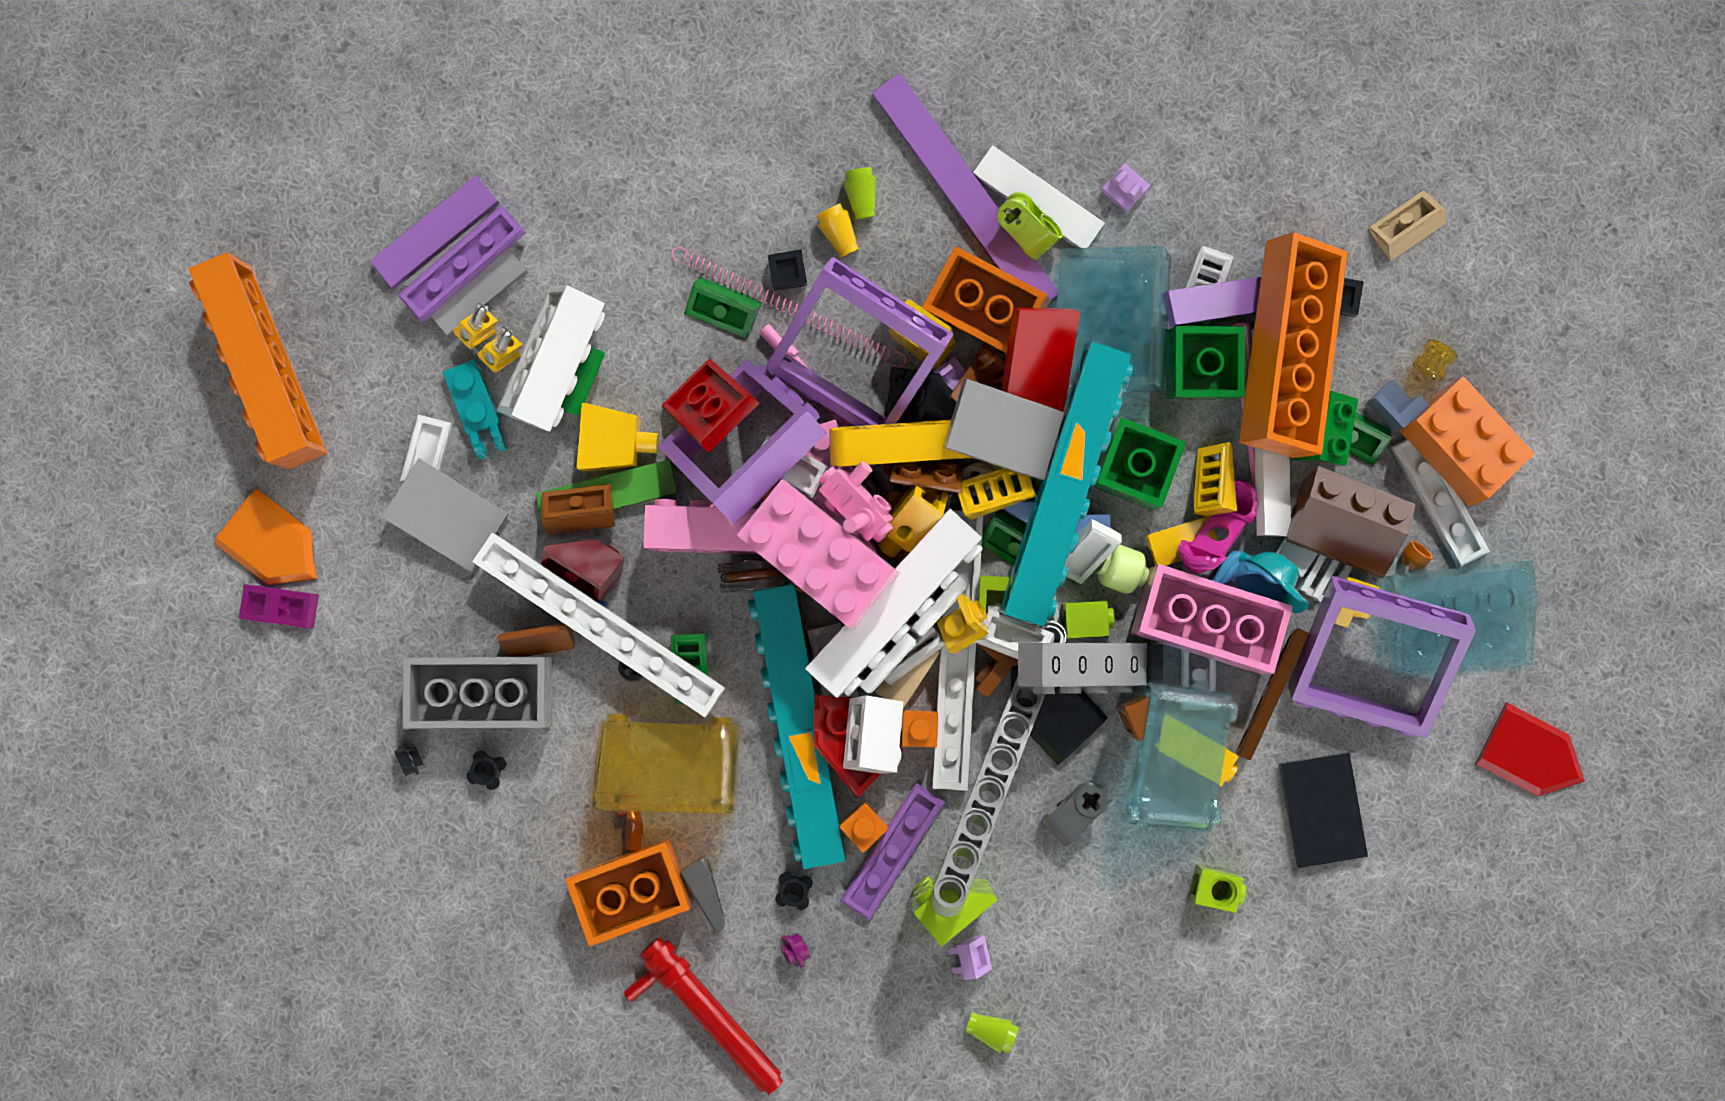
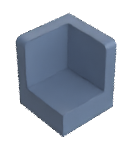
[1367,380,1429,432]

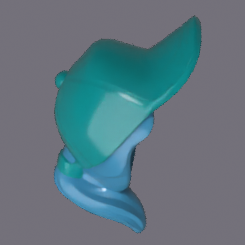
[1211,551,1309,613]

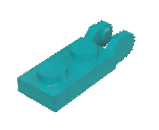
[443,359,508,460]

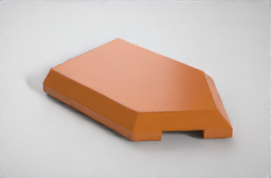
[214,489,317,585]

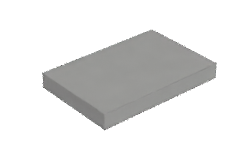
[403,218,528,337]
[943,379,1064,480]
[381,458,509,572]

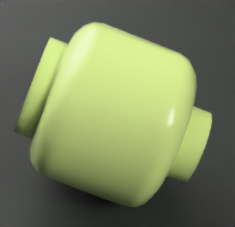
[1095,544,1149,594]

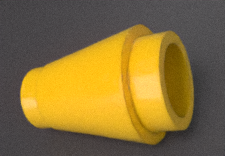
[816,204,859,258]

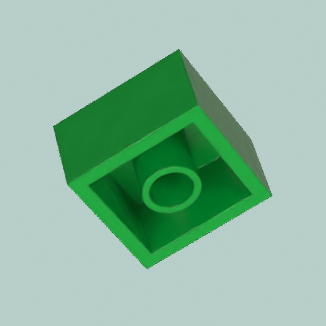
[1166,326,1245,400]
[1090,417,1186,510]

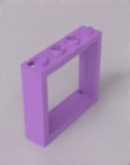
[765,257,953,426]
[658,359,827,524]
[1289,576,1476,738]

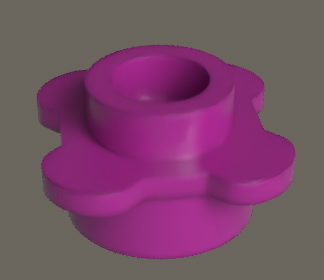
[780,933,811,968]

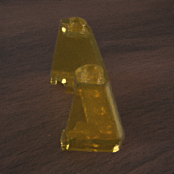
[592,714,740,814]

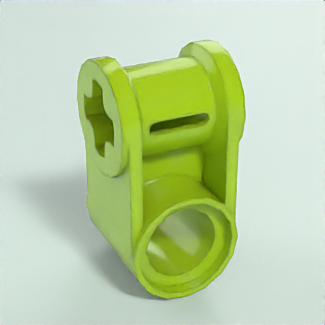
[997,192,1063,260]

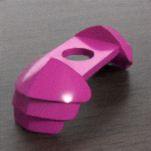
[1178,480,1258,573]

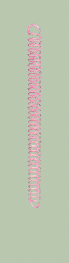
[671,247,906,368]

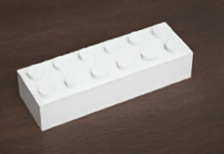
[805,509,983,698]

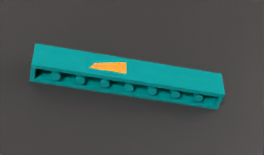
[999,341,1133,627]
[748,584,846,869]

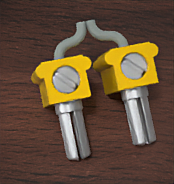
[453,302,523,373]

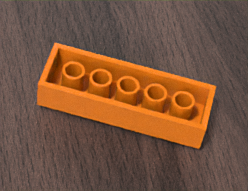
[1239,232,1348,458]
[188,252,328,469]

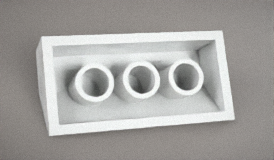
[497,285,605,432]

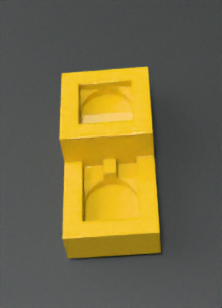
[1146,516,1218,566]

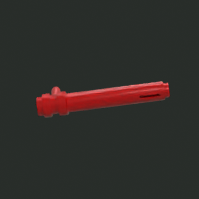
[624,936,783,1095]

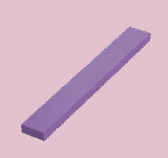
[872,73,1060,300]

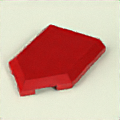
[813,695,903,798]
[1475,702,1585,796]

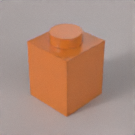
[900,709,938,748]
[839,800,889,853]

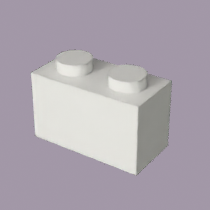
[843,696,903,774]

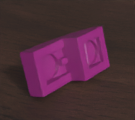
[239,584,319,628]

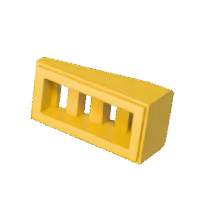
[1194,442,1237,517]
[958,468,1036,520]

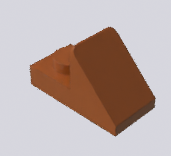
[975,643,1018,698]

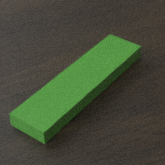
[535,460,679,526]

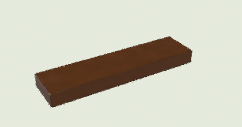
[1235,628,1309,761]

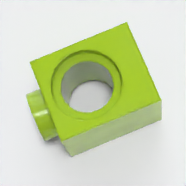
[1062,601,1115,638]
[1189,865,1247,913]

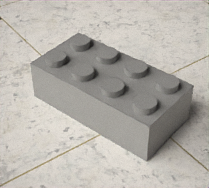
[403,657,552,729]

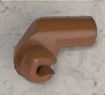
[615,798,643,851]

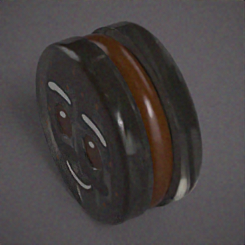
[717,558,784,593]

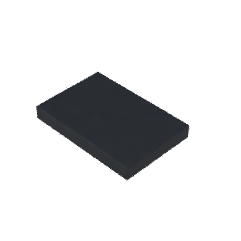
[1279,752,1368,868]

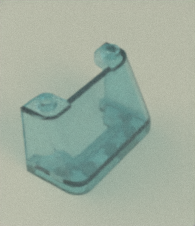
[1125,680,1238,832]

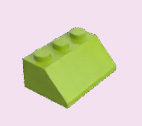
[911,875,998,947]

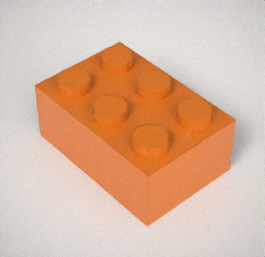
[922,246,1051,356]
[1399,376,1535,507]
[565,838,693,947]

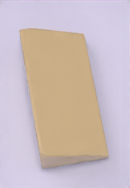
[1368,190,1446,261]
[874,642,940,708]

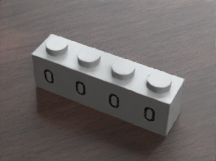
[1018,643,1147,694]

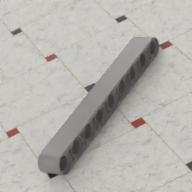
[931,621,1067,917]

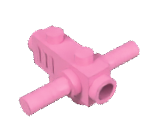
[819,461,893,542]

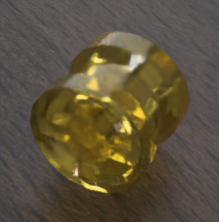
[1412,339,1458,381]

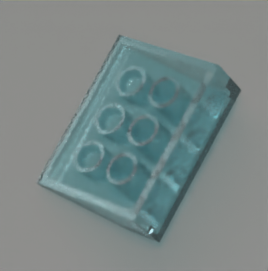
[1057,246,1172,392]
[1382,560,1538,680]

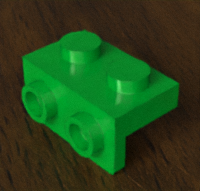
[1293,391,1358,466]

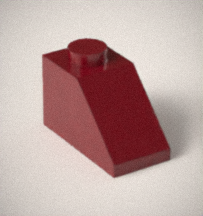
[541,539,625,603]

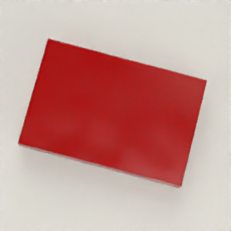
[1001,307,1080,412]
[661,358,759,453]

